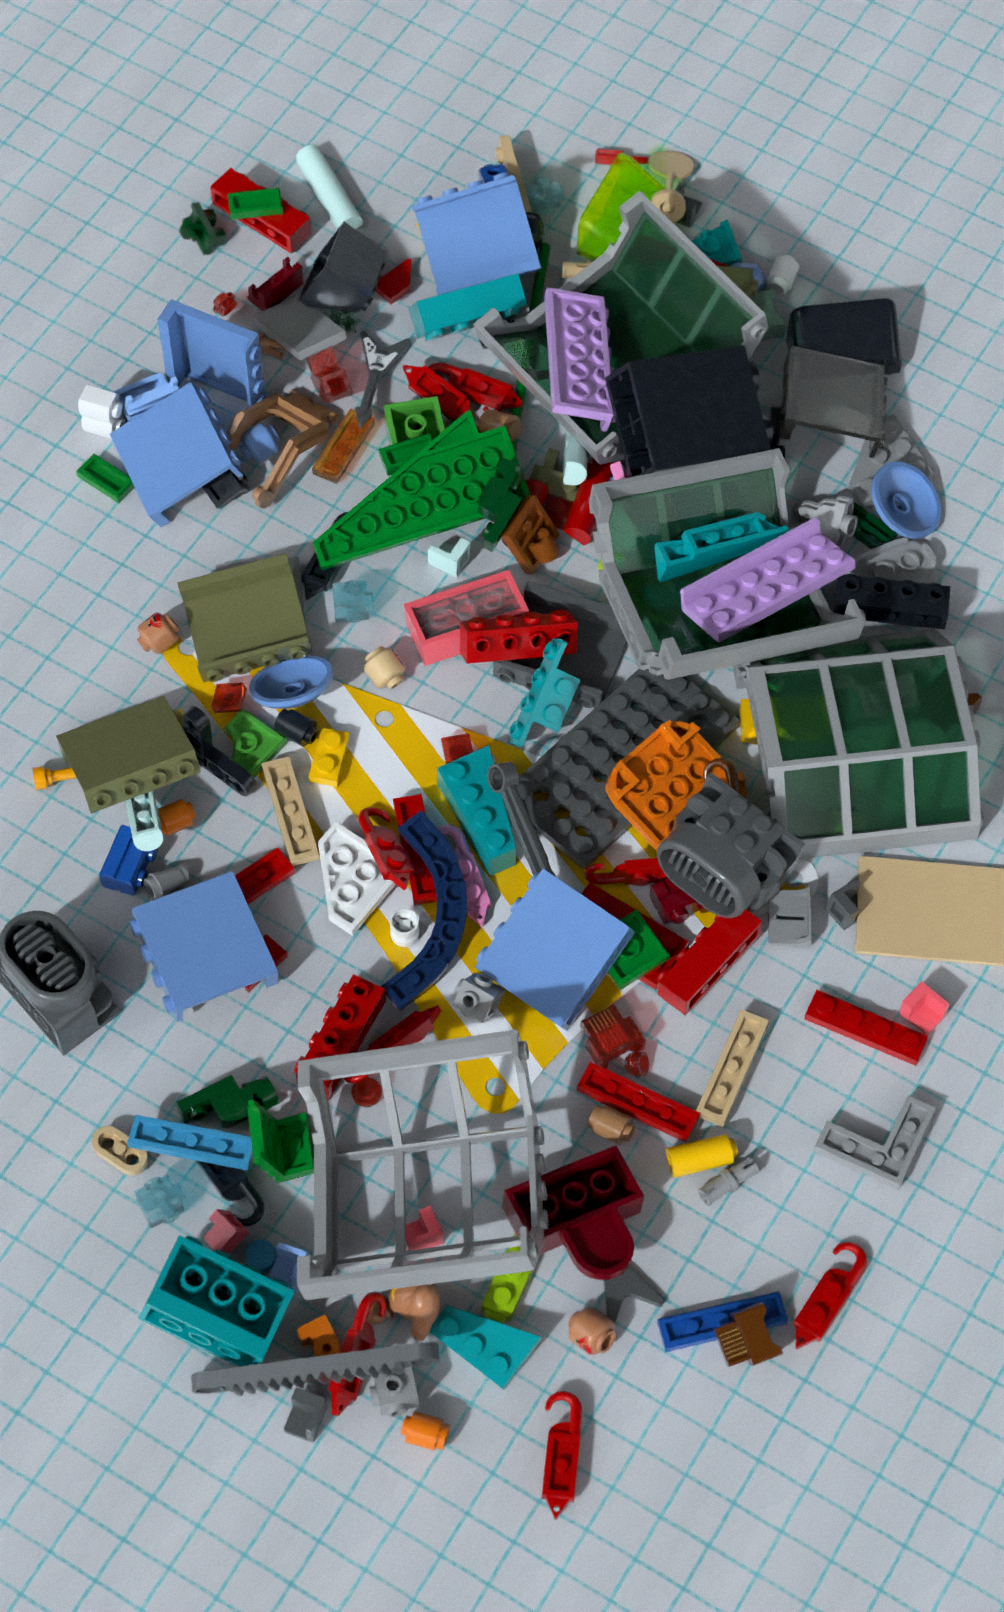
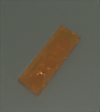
[312,408,375,484]

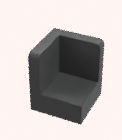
[675,182,702,228]
[825,878,861,930]
[284,1387,327,1443]

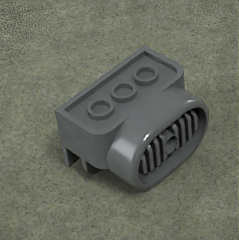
[657,772,805,918]
[0,911,121,1056]

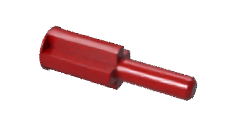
[595,148,648,166]

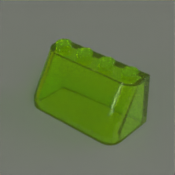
[577,153,666,266]

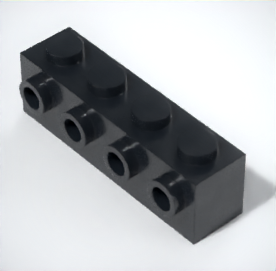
[833,574,950,630]

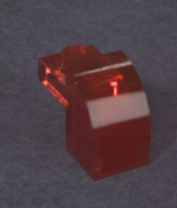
[306,346,354,403]

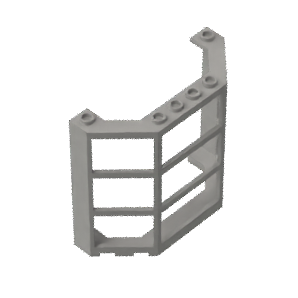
[297,1030,549,1300]

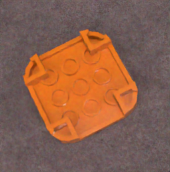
[605,720,747,850]

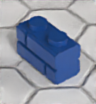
[99,824,158,896]

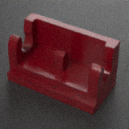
[247,257,304,311]

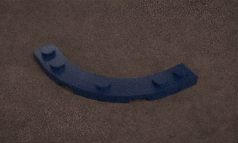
[381,811,467,1011]

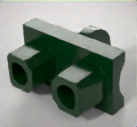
[179,202,226,255]

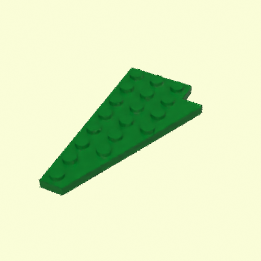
[313,410,530,570]

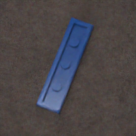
[657,1291,788,1352]

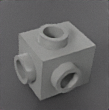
[453,973,506,1023]
[369,1367,419,1417]

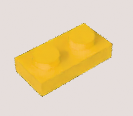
[308,727,350,787]

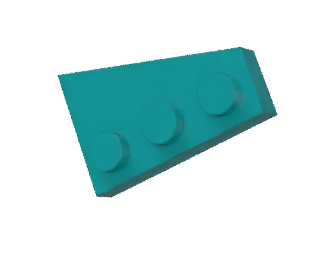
[675,219,742,267]

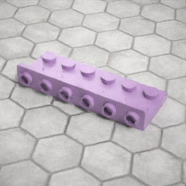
[544,287,615,432]
[680,517,855,643]

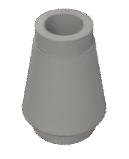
[143,865,190,900]

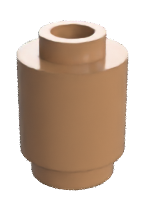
[587,1105,635,1145]

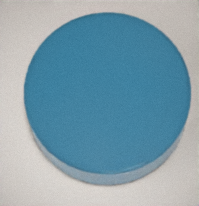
[245,1239,277,1273]

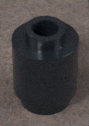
[274,709,319,747]

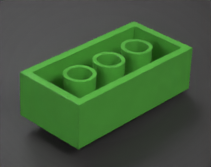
[384,396,445,445]

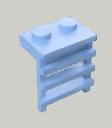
[113,372,179,423]

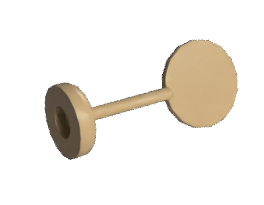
[648,151,694,223]

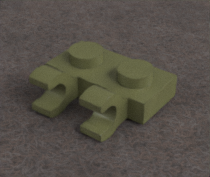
[529,448,580,506]

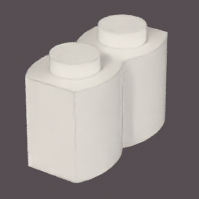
[78,385,126,439]

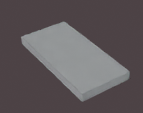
[253,295,347,360]

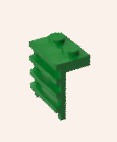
[247,1099,314,1183]

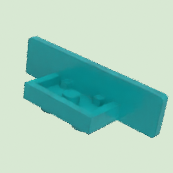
[508,638,580,747]

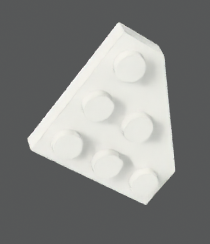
[318,821,396,936]

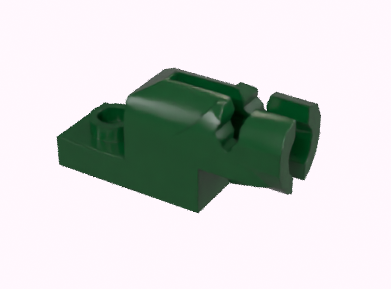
[478,459,525,552]
[177,1075,279,1129]

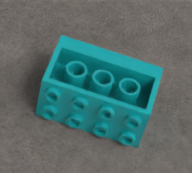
[138,1235,295,1367]

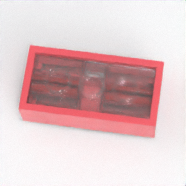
[404,570,529,666]

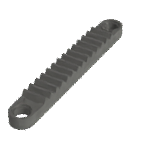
[191,1342,440,1396]

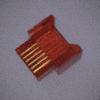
[580,1003,646,1069]

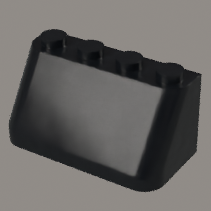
[298,221,386,313]
[786,298,902,383]

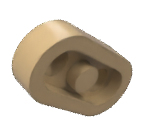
[92,1126,149,1176]

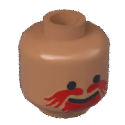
[137,612,180,654]
[568,1307,616,1355]

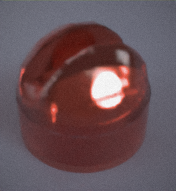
[624,1052,649,1076]

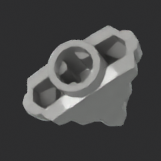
[792,495,858,547]

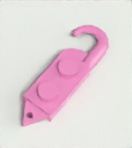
[437,825,491,927]

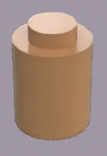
[479,409,521,442]

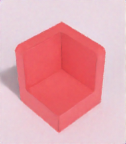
[899,981,949,1035]
[406,1205,443,1251]
[204,1209,250,1255]

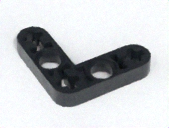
[181,706,257,797]

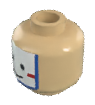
[364,646,406,690]

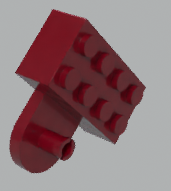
[502,1145,644,1280]

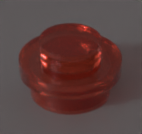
[212,292,237,317]
[351,1077,382,1107]

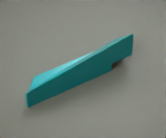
[655,512,789,582]

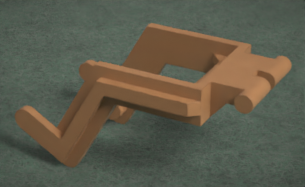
[226,389,338,509]

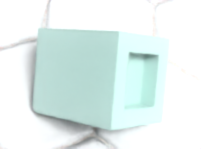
[428,538,471,578]

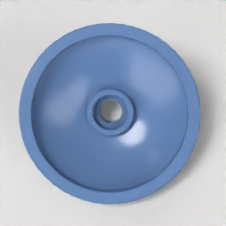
[871,461,941,539]
[249,655,334,709]

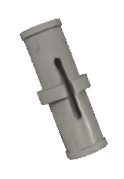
[698,1156,759,1206]

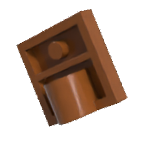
[501,495,560,575]

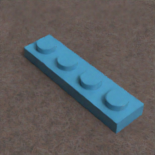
[127,1114,253,1171]

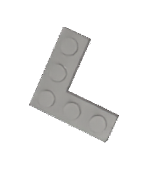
[814,1095,936,1189]

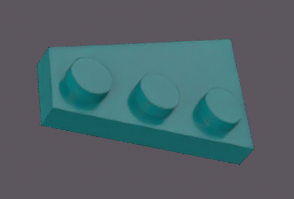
[429,1305,542,1390]

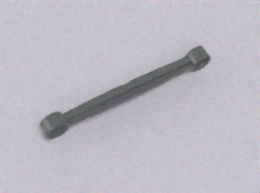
[487,762,556,877]

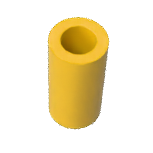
[666,1134,738,1178]

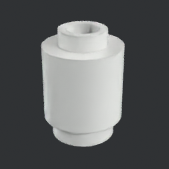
[766,255,799,295]

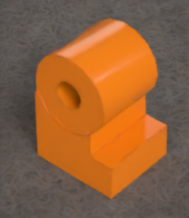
[296,1314,341,1357]

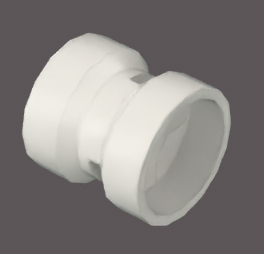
[390,907,420,947]

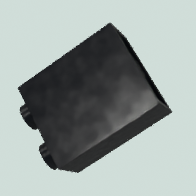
[605,345,773,477]

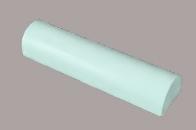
[296,144,363,229]
[563,419,589,485]
[126,790,163,851]

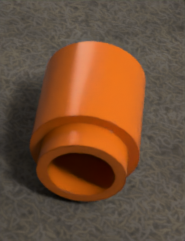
[158,799,196,836]
[401,1411,451,1451]

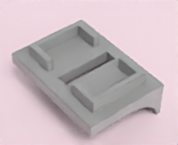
[768,886,812,947]

